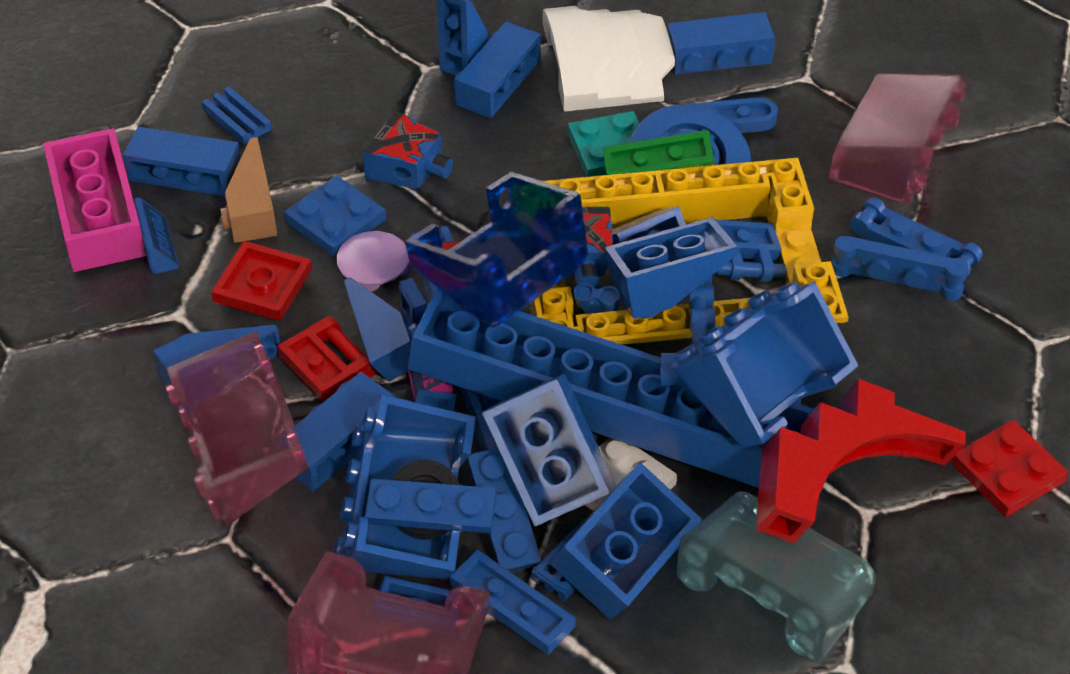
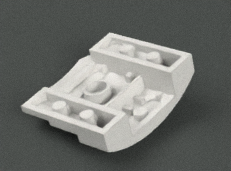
[543,6,675,111]

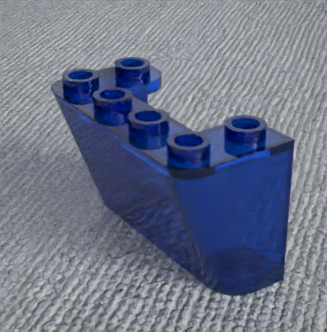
[405,172,588,327]

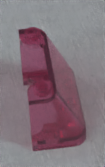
[287,551,490,674]

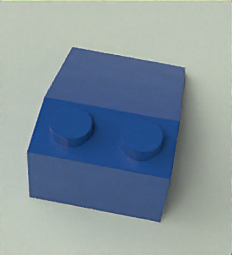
[605,217,739,319]

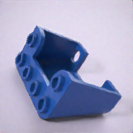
[670,281,858,448]
[333,394,476,580]

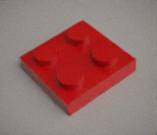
[211,241,312,321]
[951,419,1069,518]

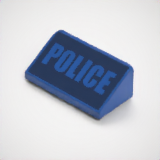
[134,198,179,274]

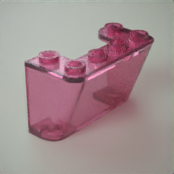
[829,72,968,205]
[166,331,310,526]

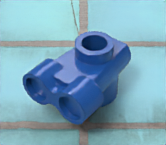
[574,283,621,314]

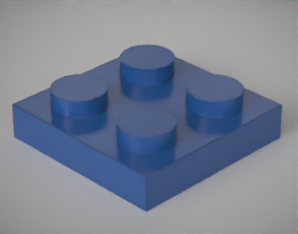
[284,175,387,257]

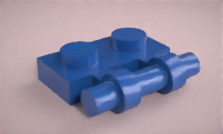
[714,220,786,282]

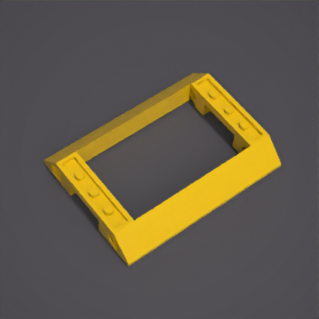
[514,158,849,345]

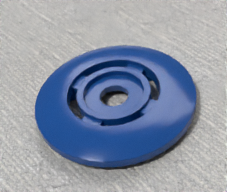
[630,105,751,165]

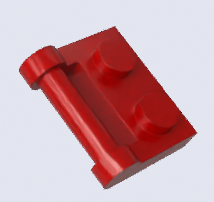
[277,317,378,401]

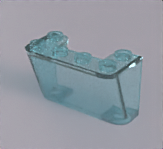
[676,491,876,664]

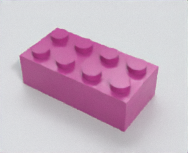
[43,128,146,272]

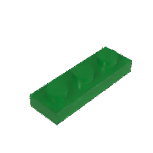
[602,130,715,175]

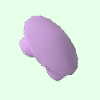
[337,231,410,292]

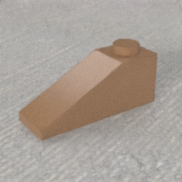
[220,137,277,243]

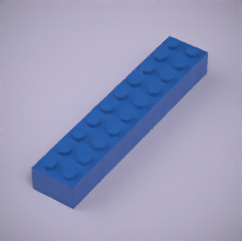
[408,284,814,488]

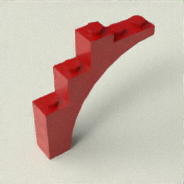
[756,379,966,544]

